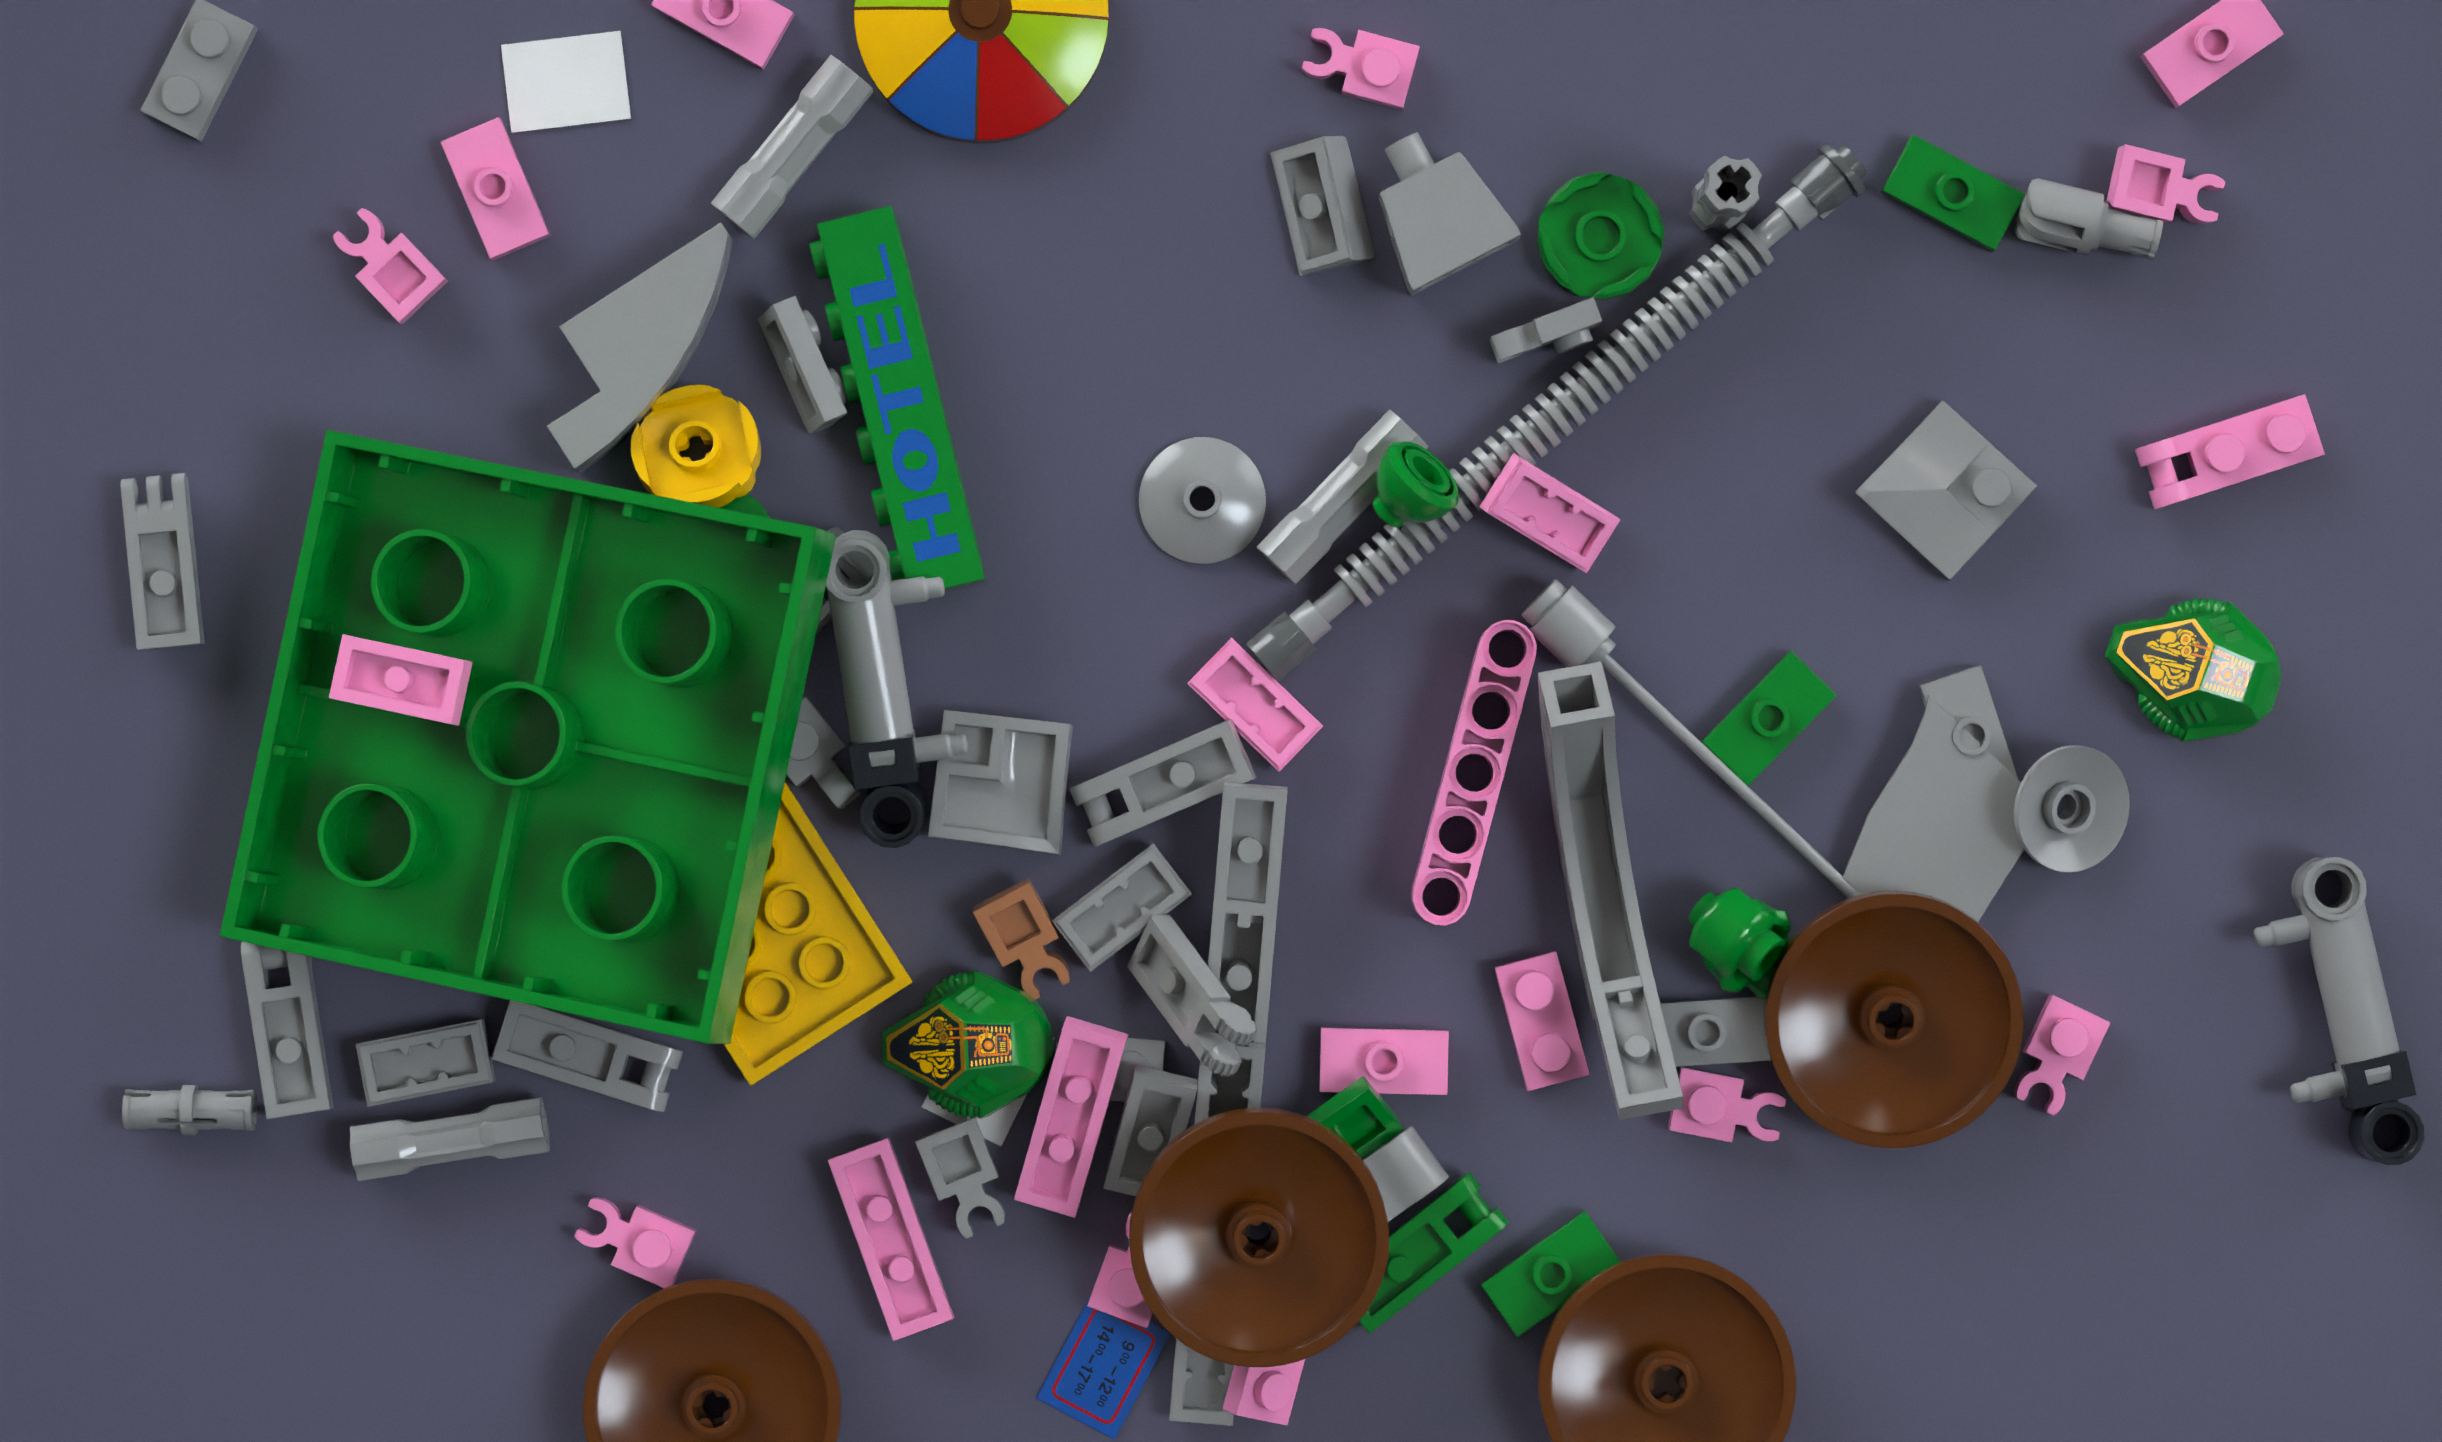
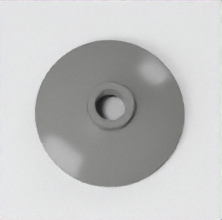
[1139,437,1266,564]
[2014,745,2130,873]

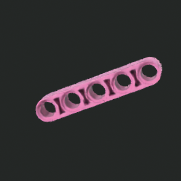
[1411,620,1537,926]

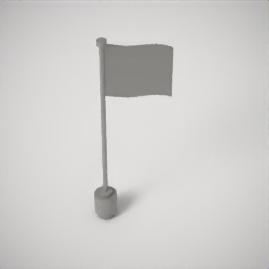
[1521,578,2024,923]

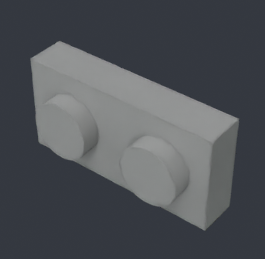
[140,0,258,142]
[757,296,847,435]
[1103,1065,1197,1196]

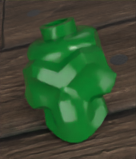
[1688,887,1792,999]

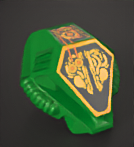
[2104,598,2281,743]
[881,970,1054,1119]

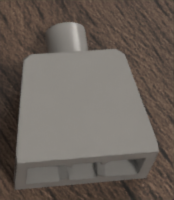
[1379,132,1521,296]

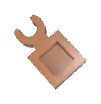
[972,878,1070,1000]

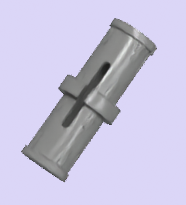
[122,1085,257,1135]

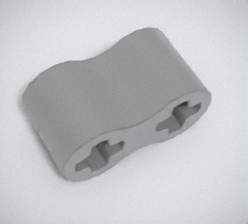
[1363,1124,1449,1222]

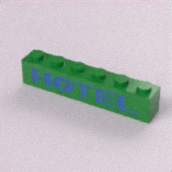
[809,205,987,592]

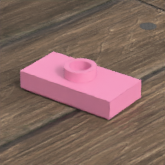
[651,0,795,70]
[2140,0,2284,108]
[440,117,551,261]
[1479,453,1621,573]
[1187,637,1323,772]
[1319,1027,1449,1095]

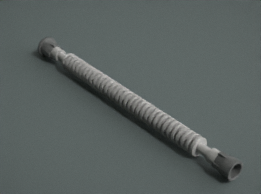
[1246,143,1867,683]

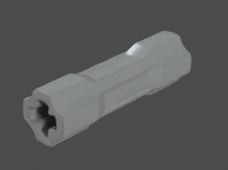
[711,55,874,239]
[1689,156,1762,233]
[1257,409,1429,585]
[350,1097,550,1182]

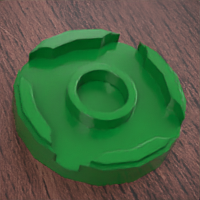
[1536,172,1664,301]

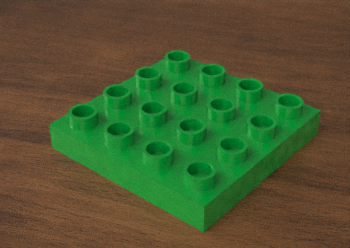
[219,430,836,1044]

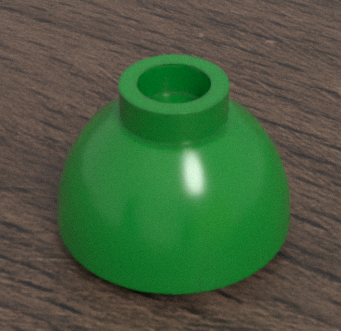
[1372,441,1459,528]

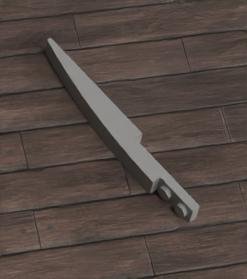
[1169,782,1288,1426]

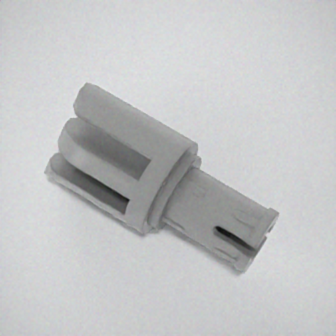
[2013,178,2163,260]

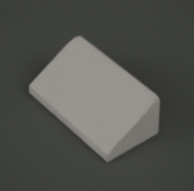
[1270,135,1375,276]

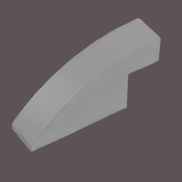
[547,223,733,473]

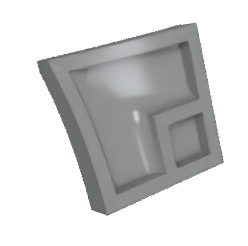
[1855,400,2037,580]
[928,710,1073,856]

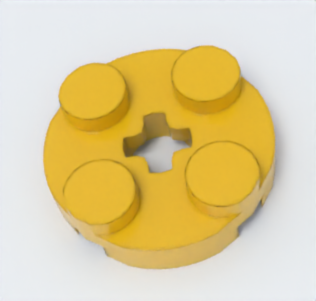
[631,385,761,508]

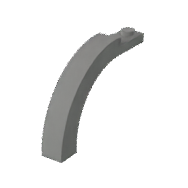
[1538,661,1683,1120]

